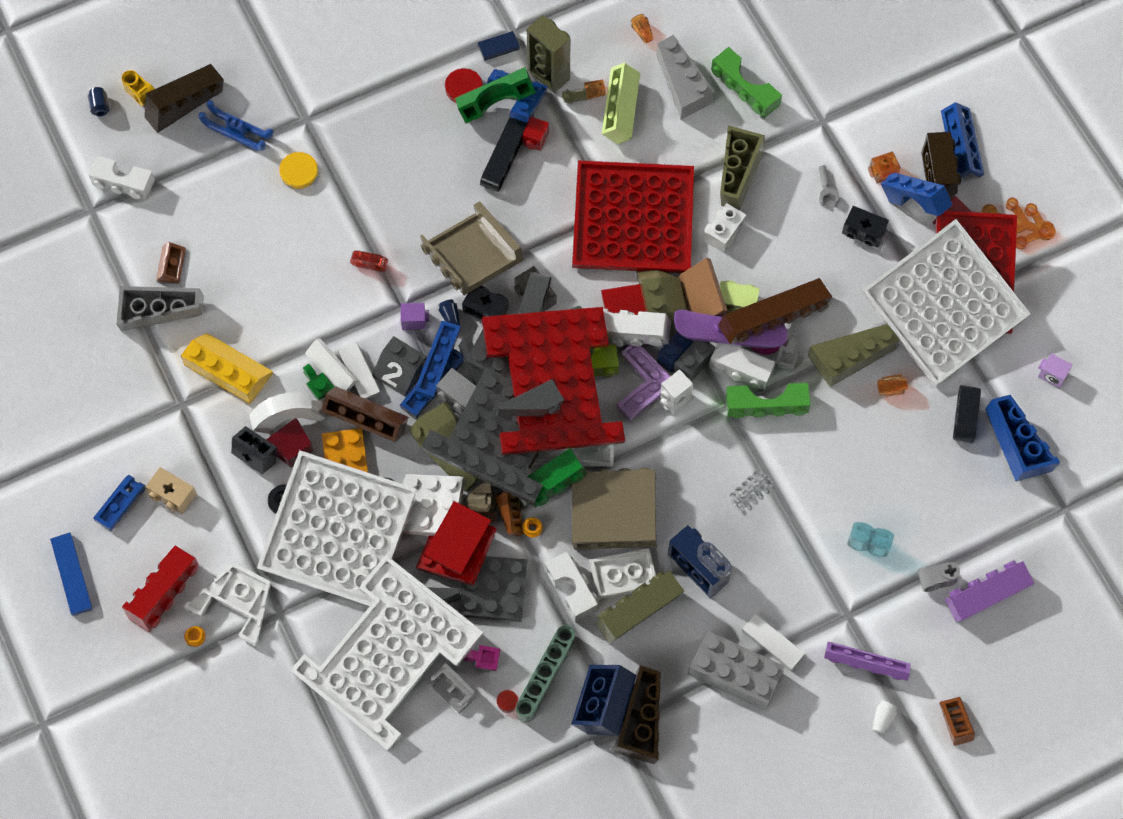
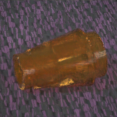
[631,14,654,43]

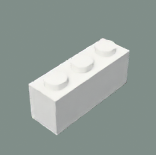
[709,343,776,390]

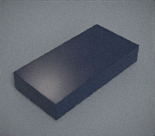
[478,31,520,61]

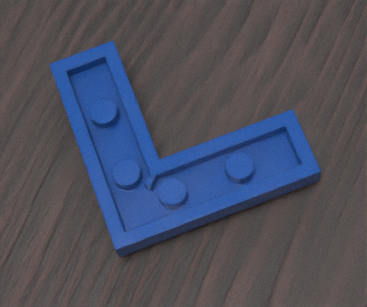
[487,69,548,123]

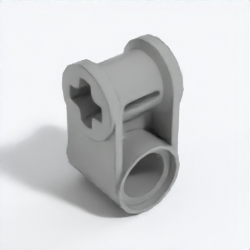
[917,562,960,592]

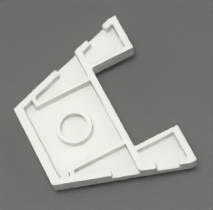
[184,563,271,646]

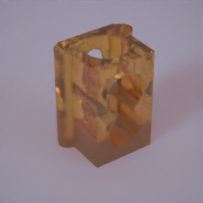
[584,79,605,99]

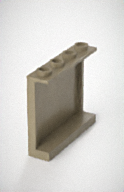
[420,201,524,295]
[572,468,657,550]

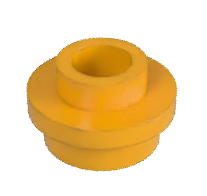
[522,517,543,538]

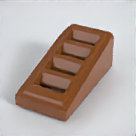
[495,492,524,536]
[939,697,975,746]

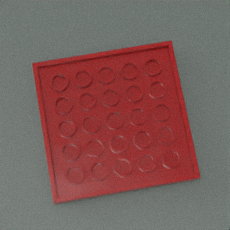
[572,160,694,273]

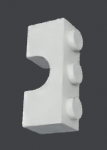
[89,156,155,200]
[545,552,599,622]

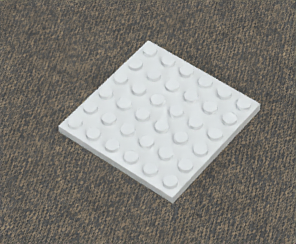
[861,219,1030,386]
[257,450,417,606]

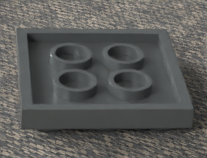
[459,556,528,622]

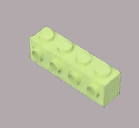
[602,63,640,144]

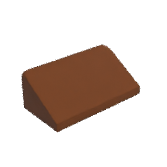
[156,242,186,284]

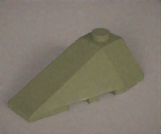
[409,402,479,492]

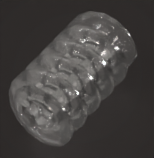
[729,470,775,516]

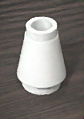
[872,701,898,735]

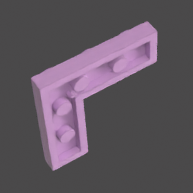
[616,344,670,421]

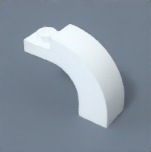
[249,392,326,434]

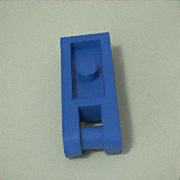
[93,475,146,531]

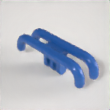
[198,100,274,151]

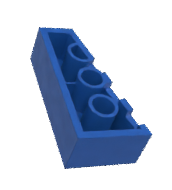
[985,395,1060,482]

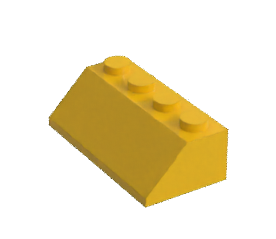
[180,333,273,404]

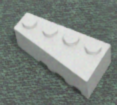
[583,307,671,347]

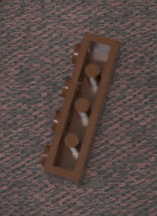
[321,386,409,442]

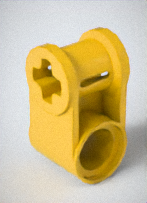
[121,70,155,107]

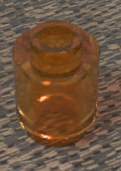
[877,374,908,397]

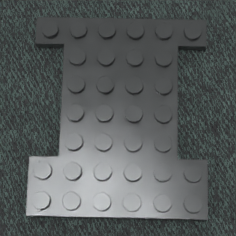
[421,329,543,505]

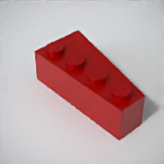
[122,545,199,633]

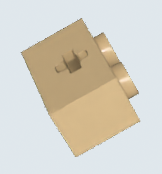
[145,467,197,514]

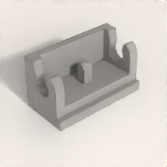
[429,663,476,714]

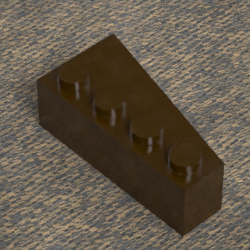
[613,665,661,765]

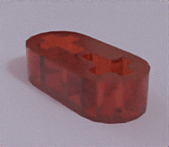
[350,250,389,272]

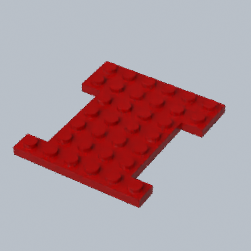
[482,307,626,455]

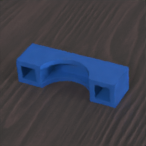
[881,172,953,216]

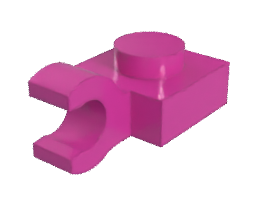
[463,645,500,671]

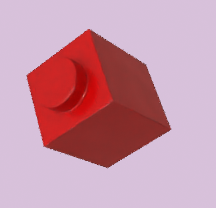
[523,116,549,151]

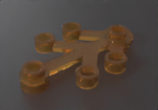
[981,197,1056,249]

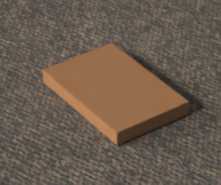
[677,258,728,316]

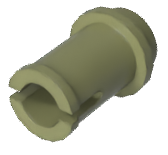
[562,88,587,104]

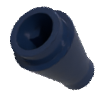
[438,299,461,326]

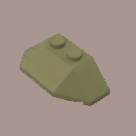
[636,270,687,339]

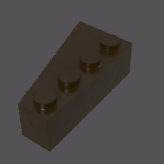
[144,64,224,133]

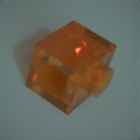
[868,151,901,183]

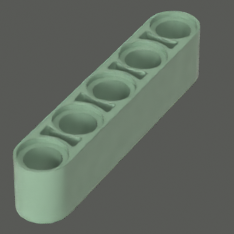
[516,625,575,723]

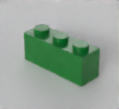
[527,448,587,508]

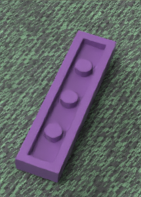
[824,641,911,681]

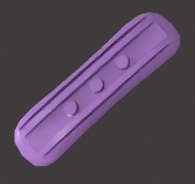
[674,310,788,349]

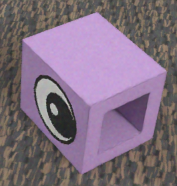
[1038,353,1073,388]

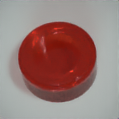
[497,690,518,713]

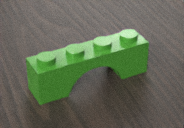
[711,47,782,118]
[726,383,810,418]

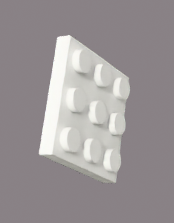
[402,474,466,536]

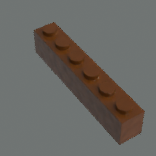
[718,278,832,345]

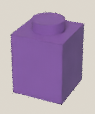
[401,303,430,330]

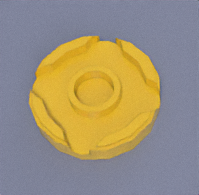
[279,152,318,189]

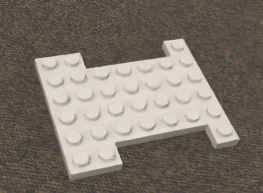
[290,555,484,751]

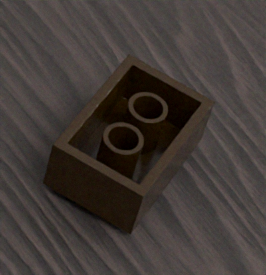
[921,132,961,200]

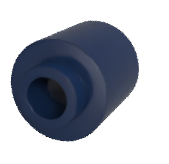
[88,87,110,117]

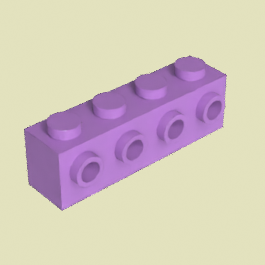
[945,560,1035,622]

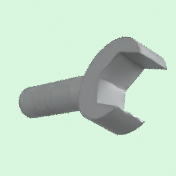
[819,165,839,207]

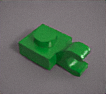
[303,364,334,401]

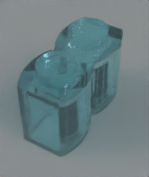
[847,522,894,557]

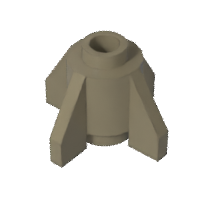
[464,482,500,522]

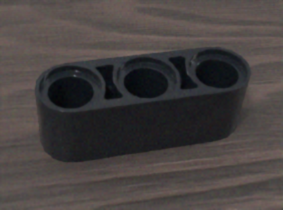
[953,385,981,443]

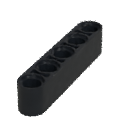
[480,113,534,192]

